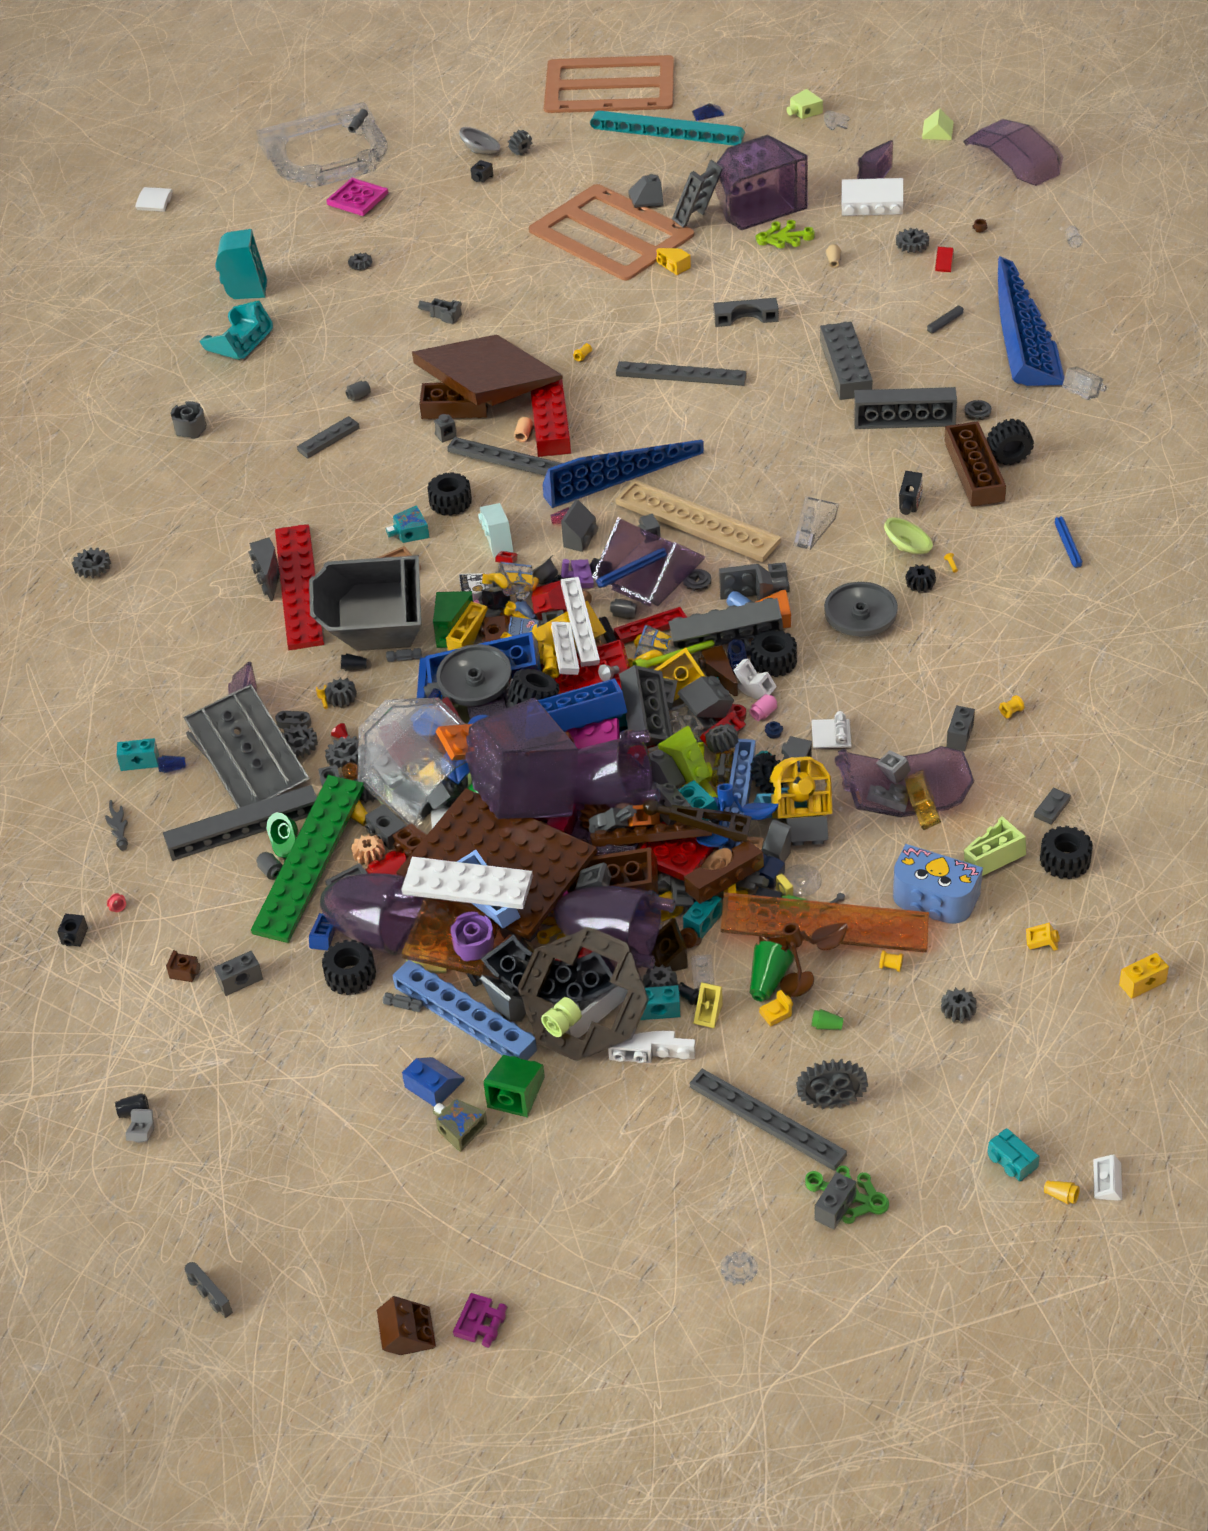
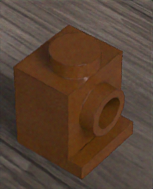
[166,950,200,982]

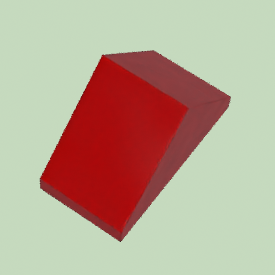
[935,246,954,272]

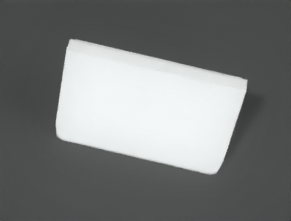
[1093,1154,1122,1200]

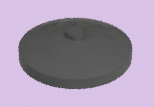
[824,581,898,637]
[436,644,512,706]

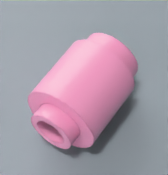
[749,694,777,721]

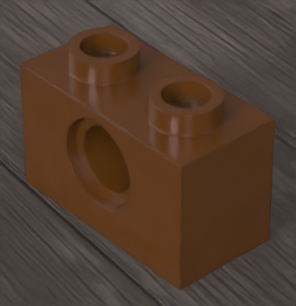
[481,615,507,643]

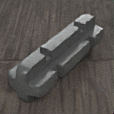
[386,648,422,662]
[383,992,423,1012]

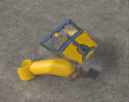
[482,562,539,602]
[628,625,680,668]

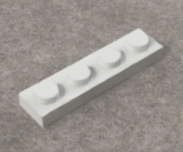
[551,622,579,675]

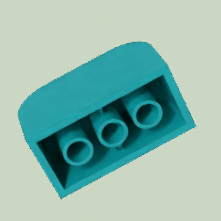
[215,229,268,299]

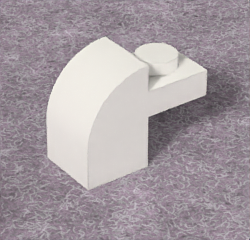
[733,659,777,699]

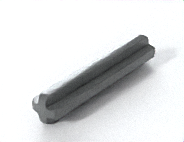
[927,305,964,333]

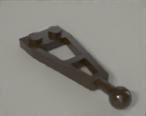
[643,799,752,842]

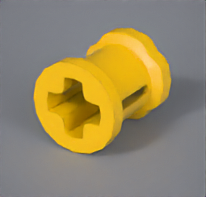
[999,695,1025,718]
[879,950,903,972]

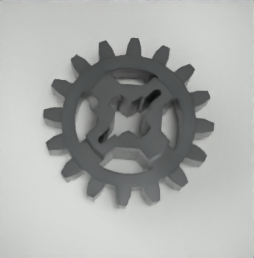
[896,228,929,253]
[72,548,111,579]
[281,724,318,758]
[325,735,367,770]

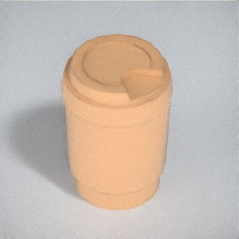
[514,417,533,442]

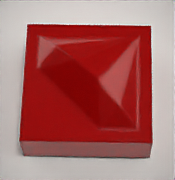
[495,551,518,565]

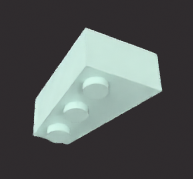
[478,503,514,558]

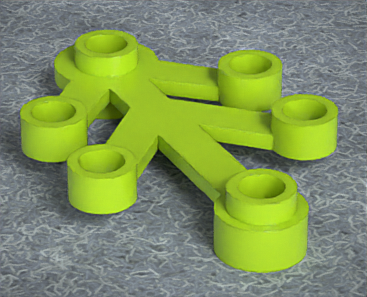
[755,220,815,249]

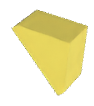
[693,982,723,1028]

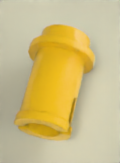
[573,343,592,361]

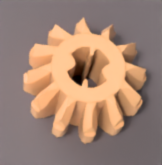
[351,834,385,867]

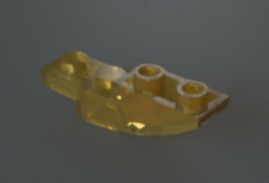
[905,769,941,831]

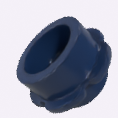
[765,721,783,739]

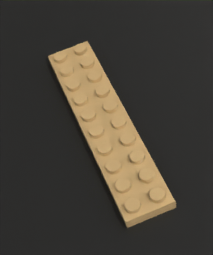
[615,480,781,563]

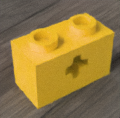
[1119,953,1169,999]

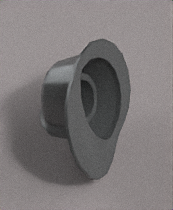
[528,555,558,584]

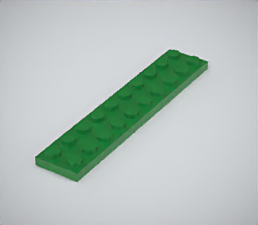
[251,775,365,943]

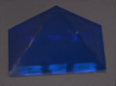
[692,103,724,121]

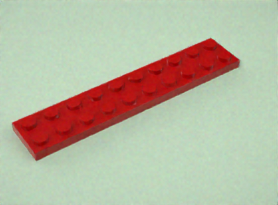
[275,524,324,651]

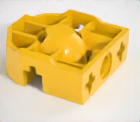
[770,756,833,819]

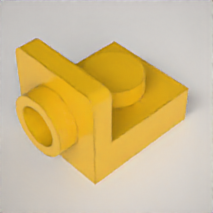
[1026,922,1060,951]
[759,990,793,1027]

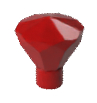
[331,723,351,739]

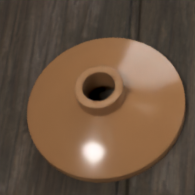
[701,848,733,870]

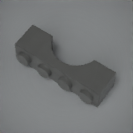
[713,298,779,327]

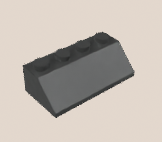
[619,665,672,747]

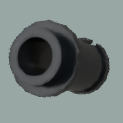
[678,982,699,1005]

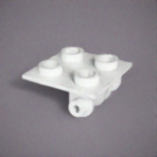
[811,711,851,748]

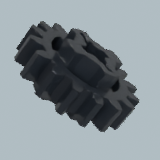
[750,752,786,793]

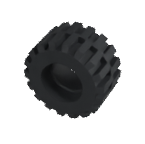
[987,419,1034,465]
[427,472,472,516]
[750,629,797,677]
[508,669,560,706]
[1040,826,1093,879]
[322,939,376,995]

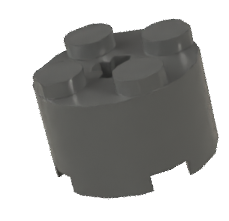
[171,401,207,439]

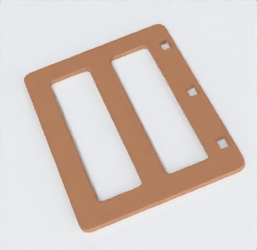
[544,55,674,113]
[529,184,694,281]

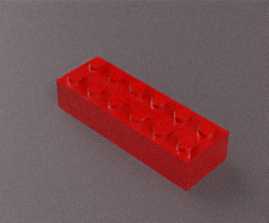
[531,379,571,457]

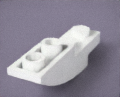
[608,1031,696,1063]

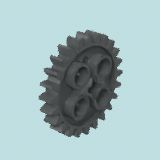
[796,1059,868,1109]

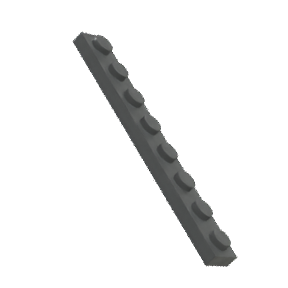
[616,361,747,386]
[447,437,563,476]
[690,1068,847,1171]

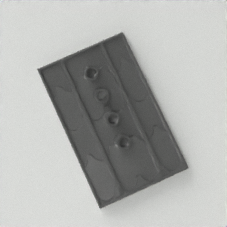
[183,684,310,808]

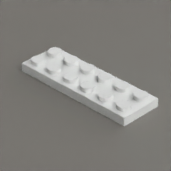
[401,857,533,909]

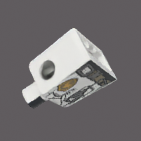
[459,573,498,605]

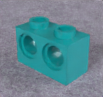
[678,780,718,821]
[683,895,723,938]

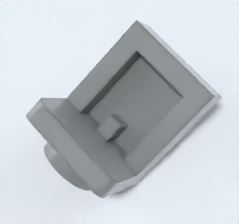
[126,1109,154,1143]

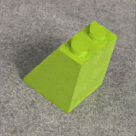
[658,726,711,783]

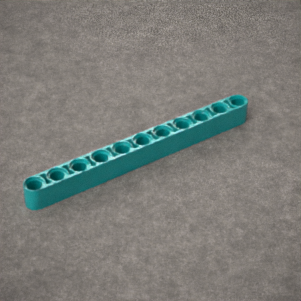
[590,110,745,146]

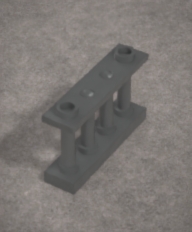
[672,159,723,228]

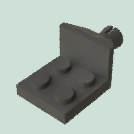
[719,564,787,601]

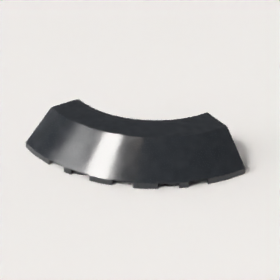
[481,935,617,1003]

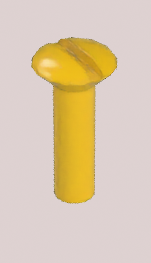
[944,553,958,573]

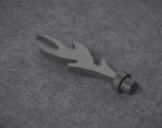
[105,800,128,851]

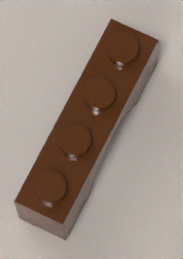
[684,840,764,904]

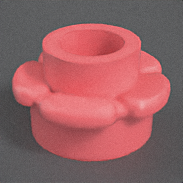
[107,893,126,912]

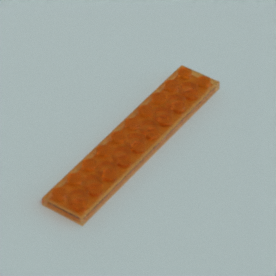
[720,892,929,953]

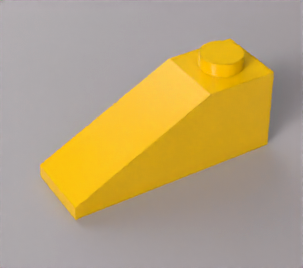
[446,601,488,651]

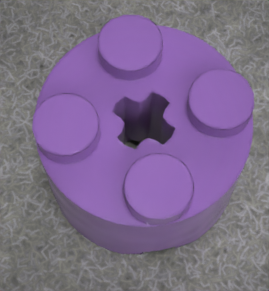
[451,912,494,961]

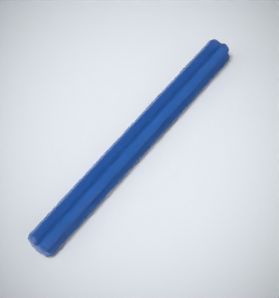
[596,548,667,588]

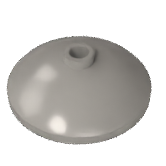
[459,127,500,154]

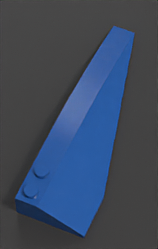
[543,439,704,508]

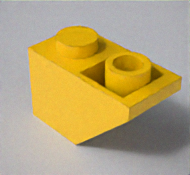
[656,248,691,275]

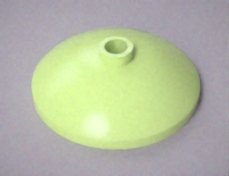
[884,517,933,554]

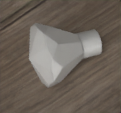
[598,664,619,681]

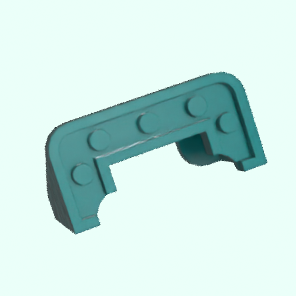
[199,301,273,360]

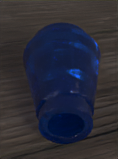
[157,755,186,774]

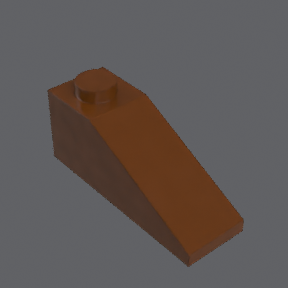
[698,645,738,697]

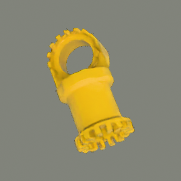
[540,644,559,679]

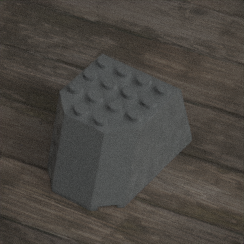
[309,555,422,651]

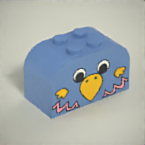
[893,844,983,924]

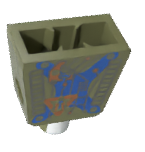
[433,1099,487,1152]

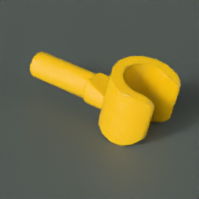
[316,685,328,709]

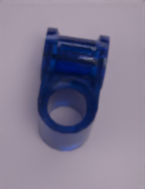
[726,639,748,675]

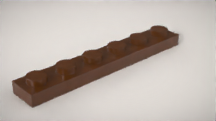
[590,822,712,847]

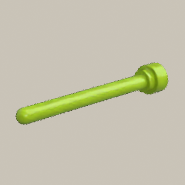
[632,640,715,668]

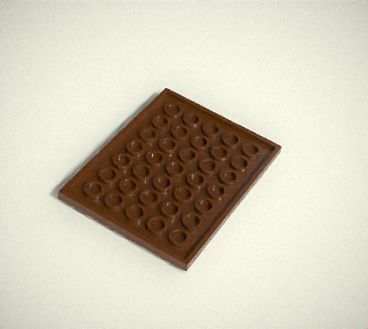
[396,788,597,940]

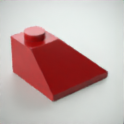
[531,580,567,620]

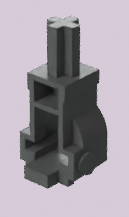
[418,298,462,324]
[589,805,636,833]

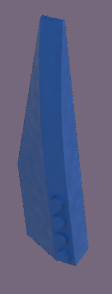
[998,256,1066,386]

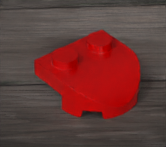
[365,851,407,886]

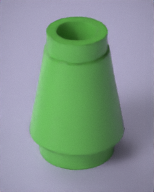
[811,1009,843,1030]

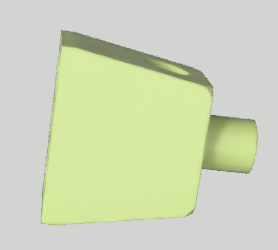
[787,89,823,119]

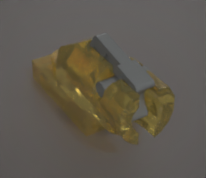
[711,748,735,788]

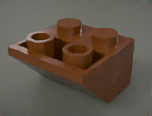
[377,1296,436,1355]

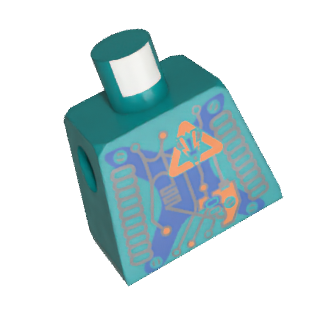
[386,505,430,543]

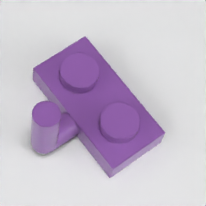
[561,559,594,588]

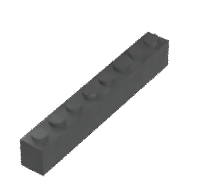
[163,785,317,861]

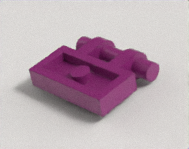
[453,1293,508,1348]

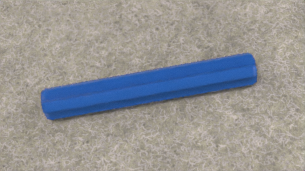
[1054,516,1083,568]

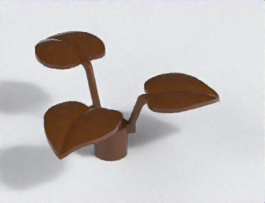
[759,923,848,997]

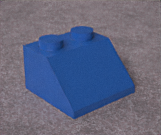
[402,1057,465,1107]

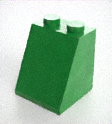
[433,591,474,648]
[483,1055,545,1118]

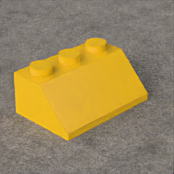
[654,648,706,702]

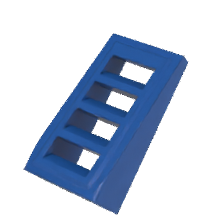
[309,913,339,951]

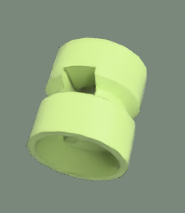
[541,997,582,1037]

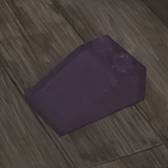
[857,140,893,179]

